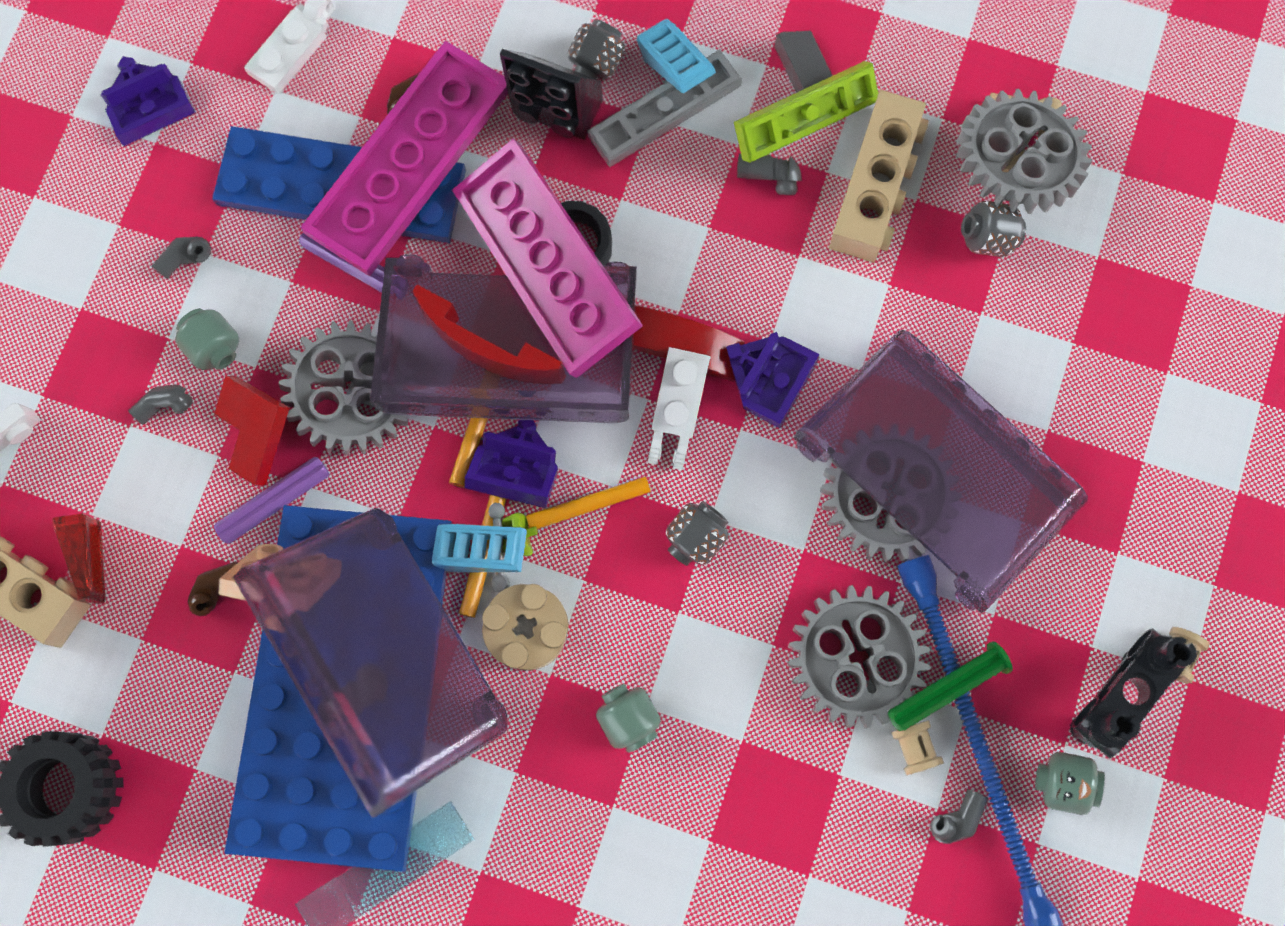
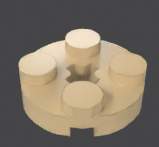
[482,584,569,671]

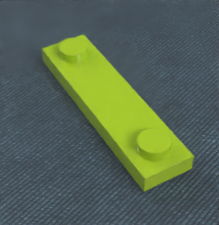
[733,61,878,163]

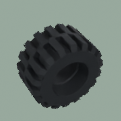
[0,731,123,847]

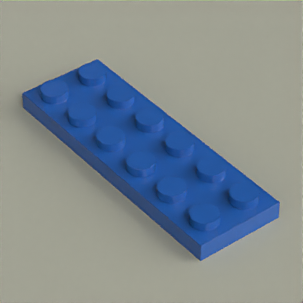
[212,126,466,243]

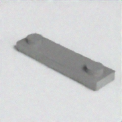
[587,49,742,167]

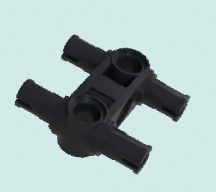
[1070,628,1197,758]

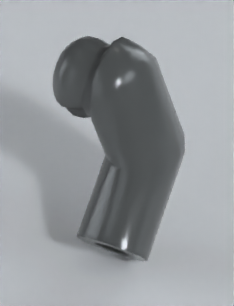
[151,237,211,280]
[930,789,988,844]

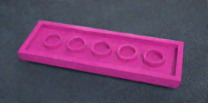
[300,40,508,277]
[452,138,643,378]

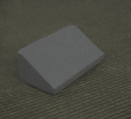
[775,31,832,93]

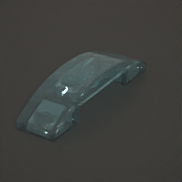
[295,801,475,926]

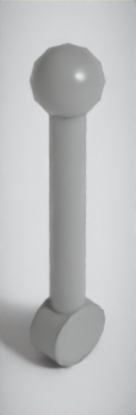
[488,503,510,592]

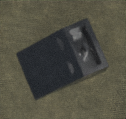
[500,49,603,140]

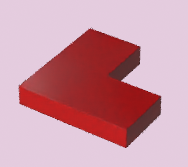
[214,376,290,486]

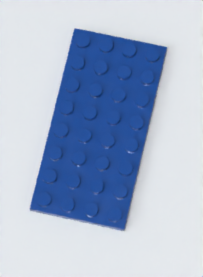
[224,505,453,872]

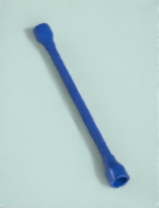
[897,555,1064,926]

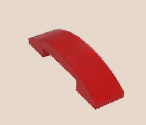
[413,284,566,384]
[615,304,745,382]

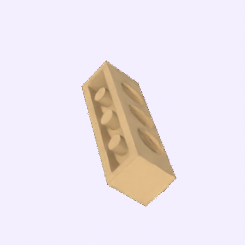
[828,89,929,263]
[0,536,91,648]

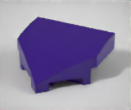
[101,56,196,147]
[726,332,820,429]
[465,416,558,508]

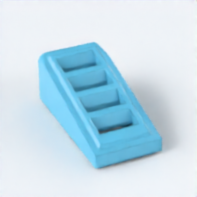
[637,19,716,94]
[432,524,527,572]

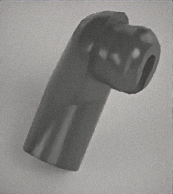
[128,384,193,425]

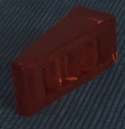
[52,513,106,604]

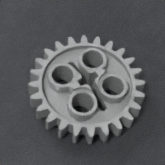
[956,89,1092,214]
[279,320,417,456]
[820,424,961,563]
[787,585,931,729]

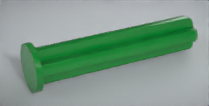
[888,641,1013,731]

